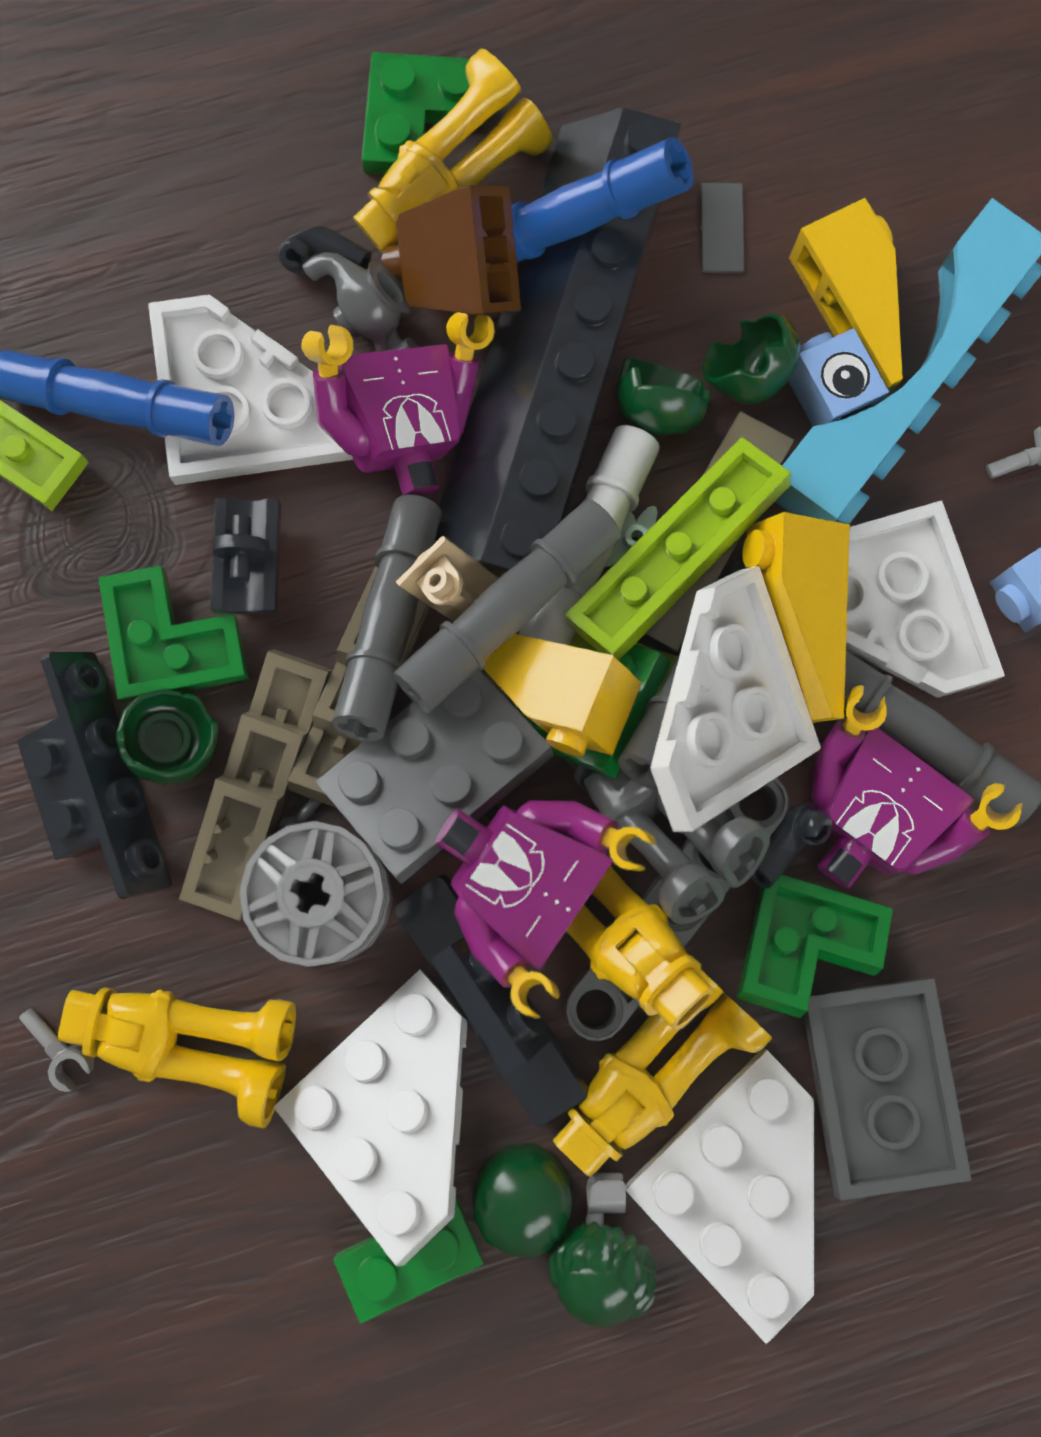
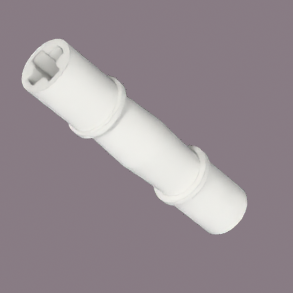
[519,425,660,646]

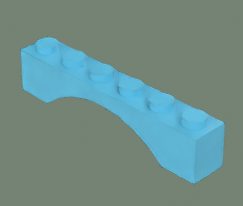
[775,198,1041,524]

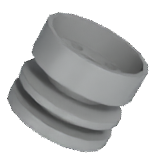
[239,821,393,967]

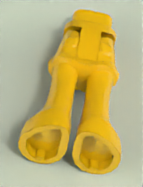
[353,49,554,253]
[566,851,715,1030]
[553,970,772,1177]
[58,987,296,1129]

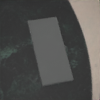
[699,183,744,274]

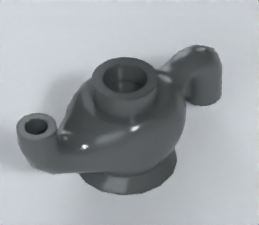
[303,252,419,352]

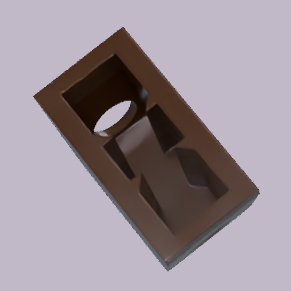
[381,185,521,314]

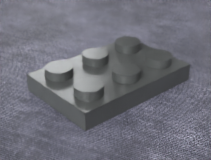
[315,670,554,884]
[803,978,972,1201]

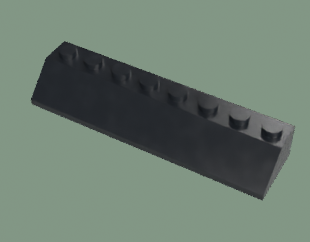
[435,107,682,578]

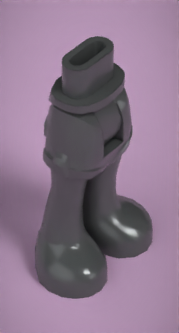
[565,760,770,925]

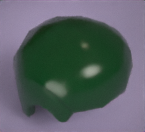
[702,313,801,404]
[616,358,711,436]
[116,688,218,786]
[473,1143,573,1257]

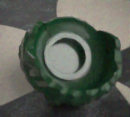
[547,1221,656,1328]

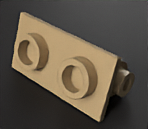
[396,536,499,622]

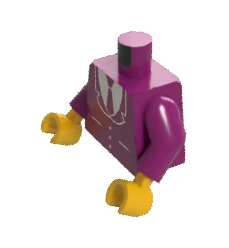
[301,312,494,497]
[811,685,1022,889]
[435,800,656,1018]

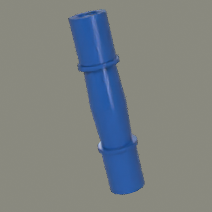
[511,137,694,262]
[0,350,235,446]

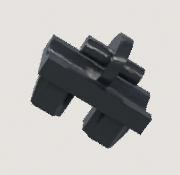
[210,498,281,614]

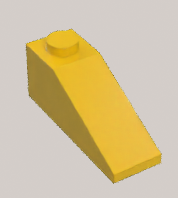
[789,198,903,400]
[742,512,850,723]
[483,634,642,757]

